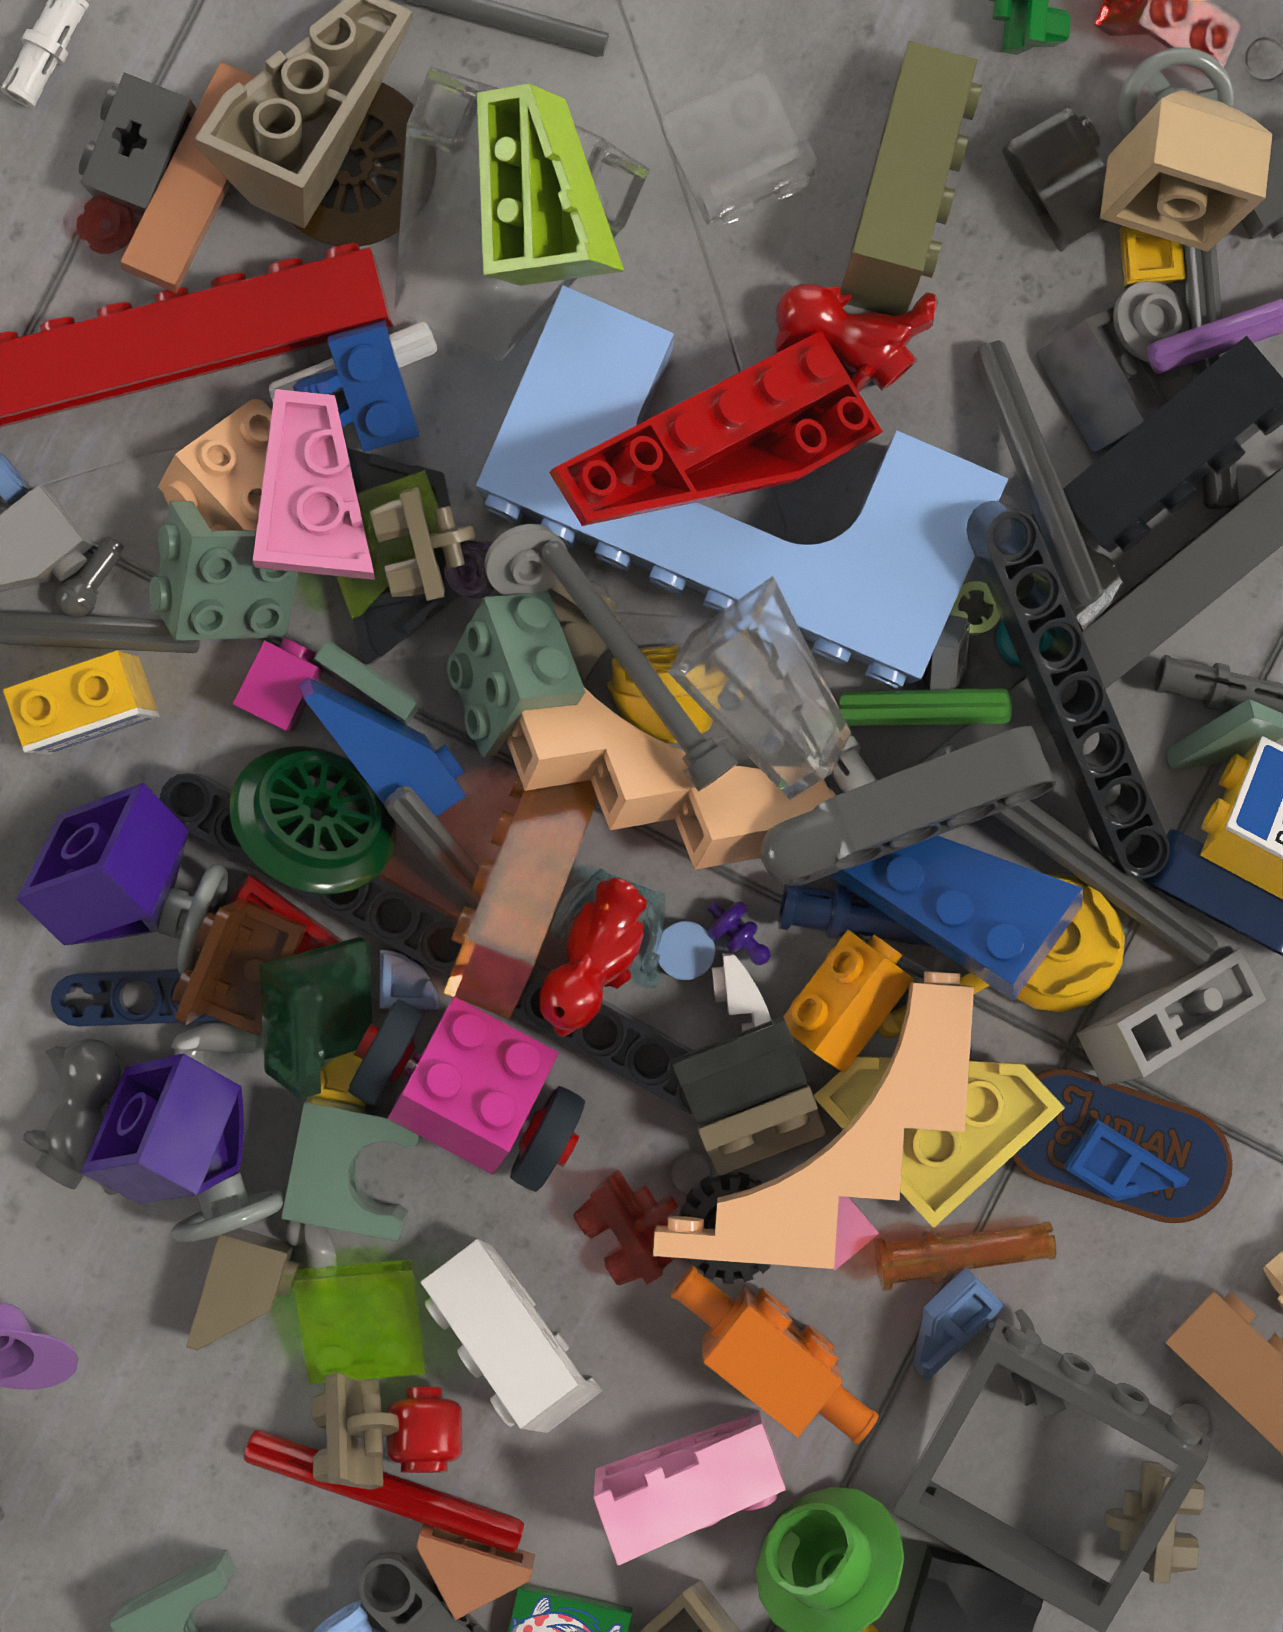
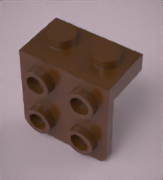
[172,898,308,1037]

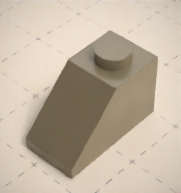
[186,1228,299,1351]

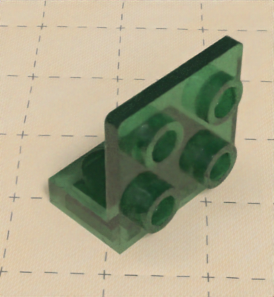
[259,937,372,1100]

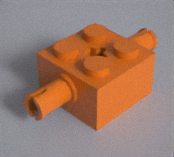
[670,1266,879,1445]

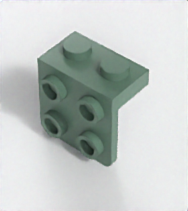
[149,501,299,641]
[447,592,585,757]

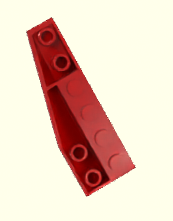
[549,331,883,526]

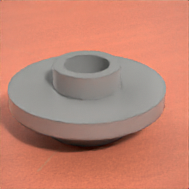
[1113,281,1189,362]
[484,524,567,595]

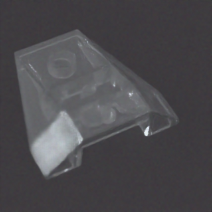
[394,67,650,362]

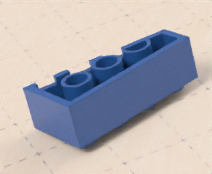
[828,836,1083,1001]

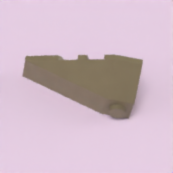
[195,0,413,229]

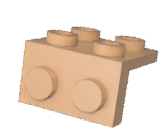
[158,399,272,531]

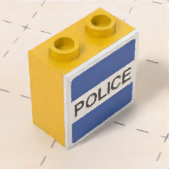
[2,650,160,755]
[1200,736,1283,899]

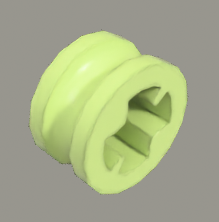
[949,581,1000,635]

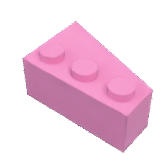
[593,1410,786,1566]

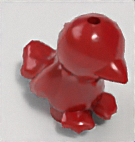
[775,284,938,392]
[540,877,647,1037]

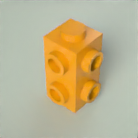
[783,930,914,1074]

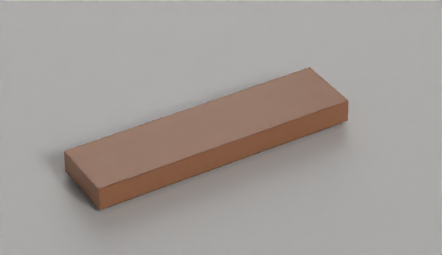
[120,62,255,293]

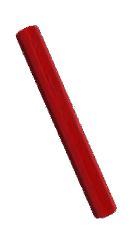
[244,1430,524,1553]

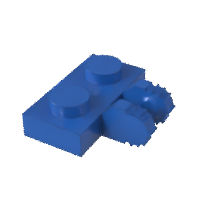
[293,320,419,452]

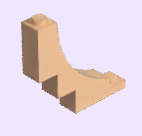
[506,687,836,870]
[653,971,974,1269]

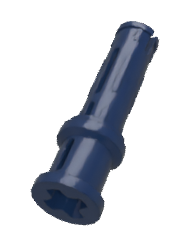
[778,884,936,949]

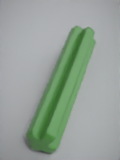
[839,688,1012,726]

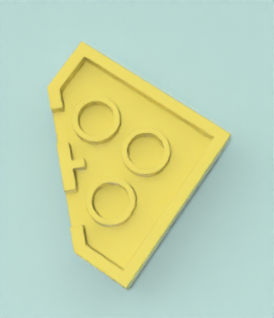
[813,1056,1065,1228]

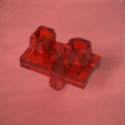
[574,1170,679,1286]

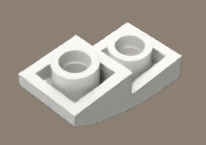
[712,952,771,1032]

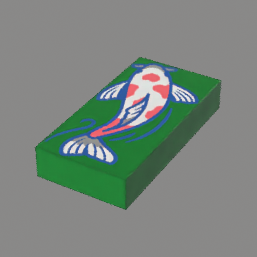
[508,1584,632,1632]

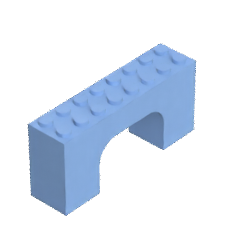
[476,285,1008,689]

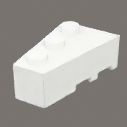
[421,1239,603,1433]

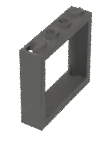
[892,1318,1211,1632]

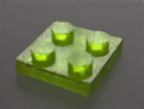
[294,1259,426,1384]

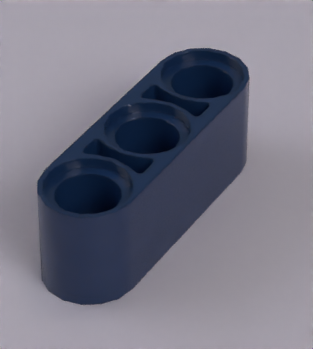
[1142,829,1283,956]

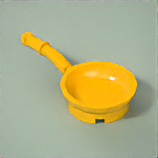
[877,873,1125,1038]

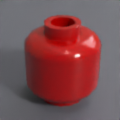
[386,1387,462,1473]

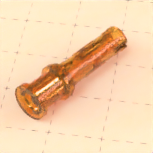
[874,1221,1056,1291]

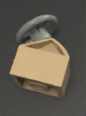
[1100,47,1273,252]

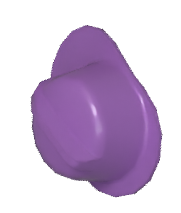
[0,1303,78,1390]

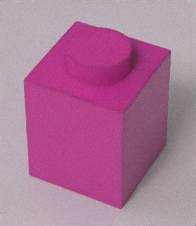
[233,637,324,732]

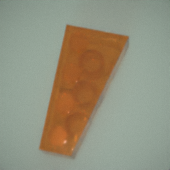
[443,774,598,1019]

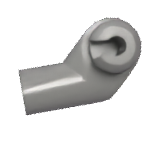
[171,1022,256,1065]
[285,1220,339,1299]

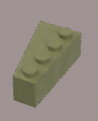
[840,41,982,316]

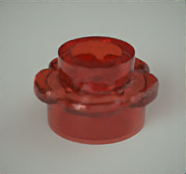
[76,196,134,254]

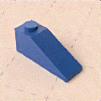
[299,677,466,837]

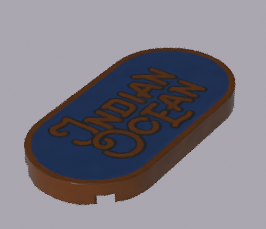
[1012,1067,1233,1223]

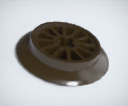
[290,83,435,247]

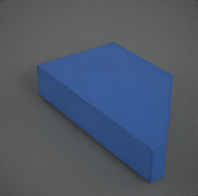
[1063,1117,1190,1201]

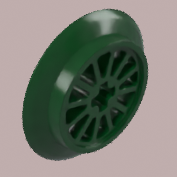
[229,746,396,894]

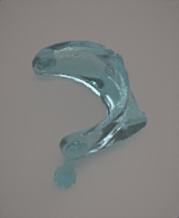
[550,868,666,989]

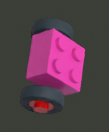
[348,996,585,1192]

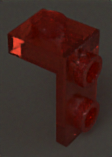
[1094,0,1240,67]

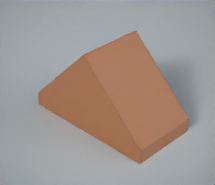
[416,1524,535,1620]

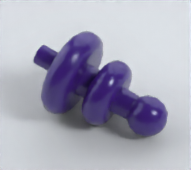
[707,901,771,965]

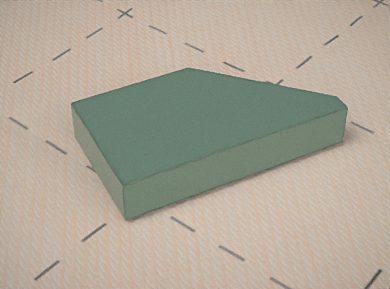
[314,641,418,726]
[1166,699,1283,770]

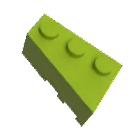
[477,83,625,286]

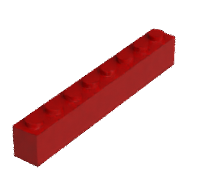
[0,243,393,428]

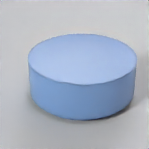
[656,921,715,980]

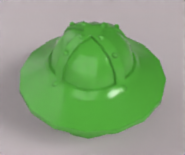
[756,1487,904,1632]

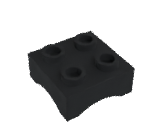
[903,1545,1043,1632]

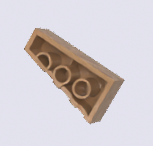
[1165,1291,1283,1455]

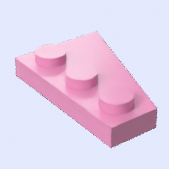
[253,389,375,580]

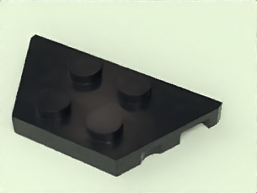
[344,448,468,666]

